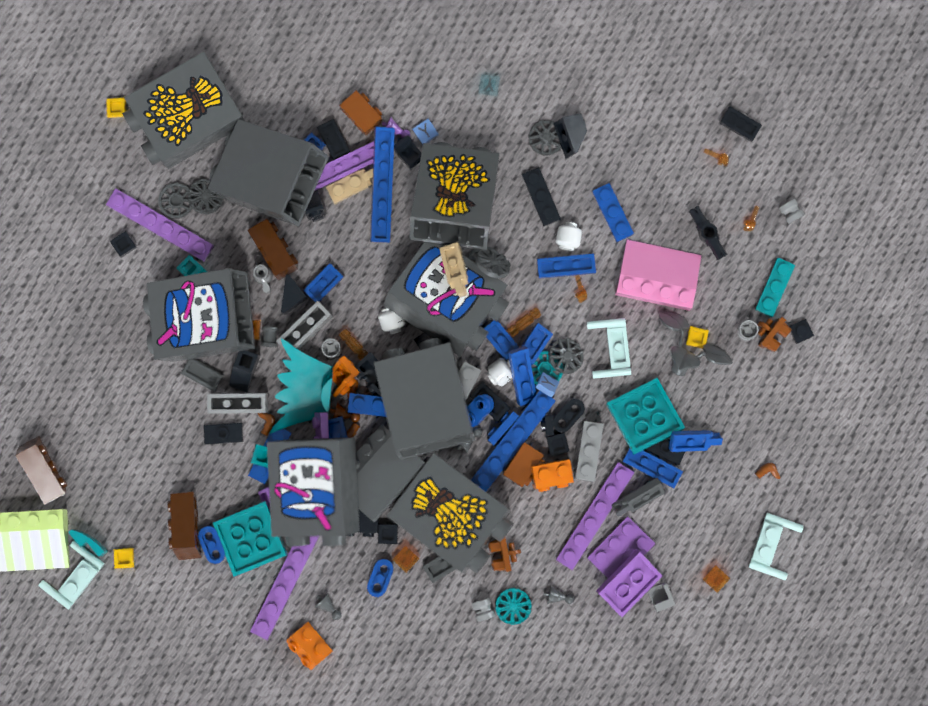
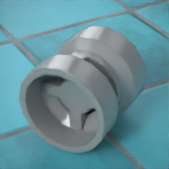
[779,199,805,224]
[737,320,759,341]
[321,338,342,359]
[471,598,495,622]

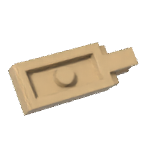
[326,169,373,204]
[439,242,469,298]

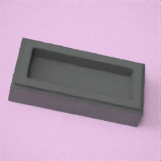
[181,359,224,392]

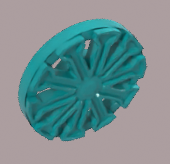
[532,351,563,384]
[495,588,532,625]

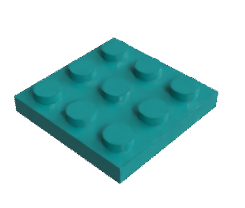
[606,378,685,455]
[213,501,288,577]

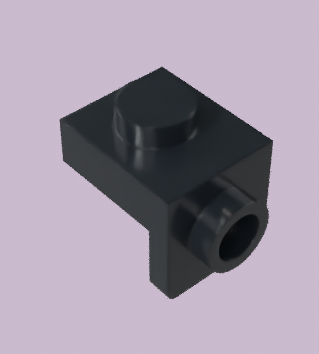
[394,135,422,169]

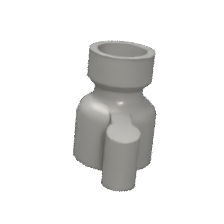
[253,264,273,294]

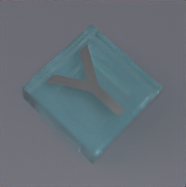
[479,74,500,96]

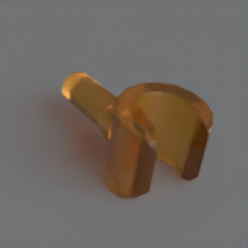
[704,148,729,167]
[743,206,760,231]
[575,275,587,303]

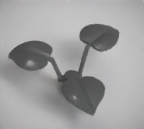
[658,311,733,376]

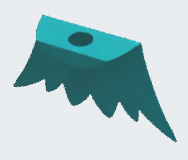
[270,338,333,434]

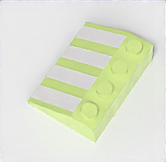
[0,509,69,571]

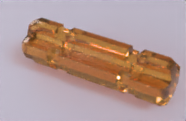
[507,308,541,337]
[339,329,368,360]

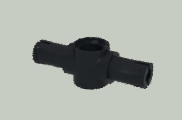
[688,205,728,261]

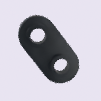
[553,399,585,433]

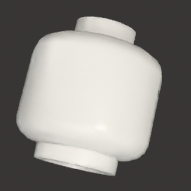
[556,222,582,251]
[378,307,405,334]
[486,358,513,386]

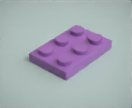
[587,516,655,578]
[596,549,662,617]

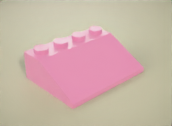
[615,240,701,311]

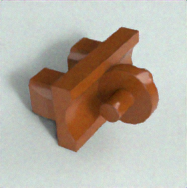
[757,317,792,352]
[488,537,521,572]

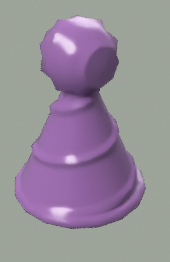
[382,117,411,138]

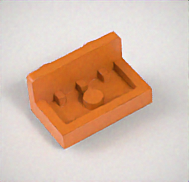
[332,356,360,398]
[531,459,574,492]
[286,622,333,670]

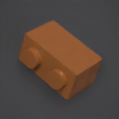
[339,90,383,136]
[503,442,544,487]

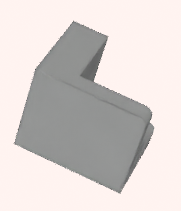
[648,583,675,612]

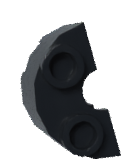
[355,352,381,396]

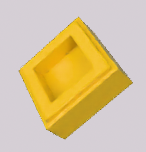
[106,97,127,118]
[686,326,709,349]
[114,548,135,569]

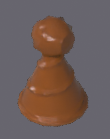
[330,403,360,422]

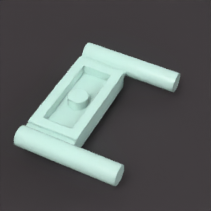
[587,318,631,379]
[748,513,804,580]
[38,540,105,610]

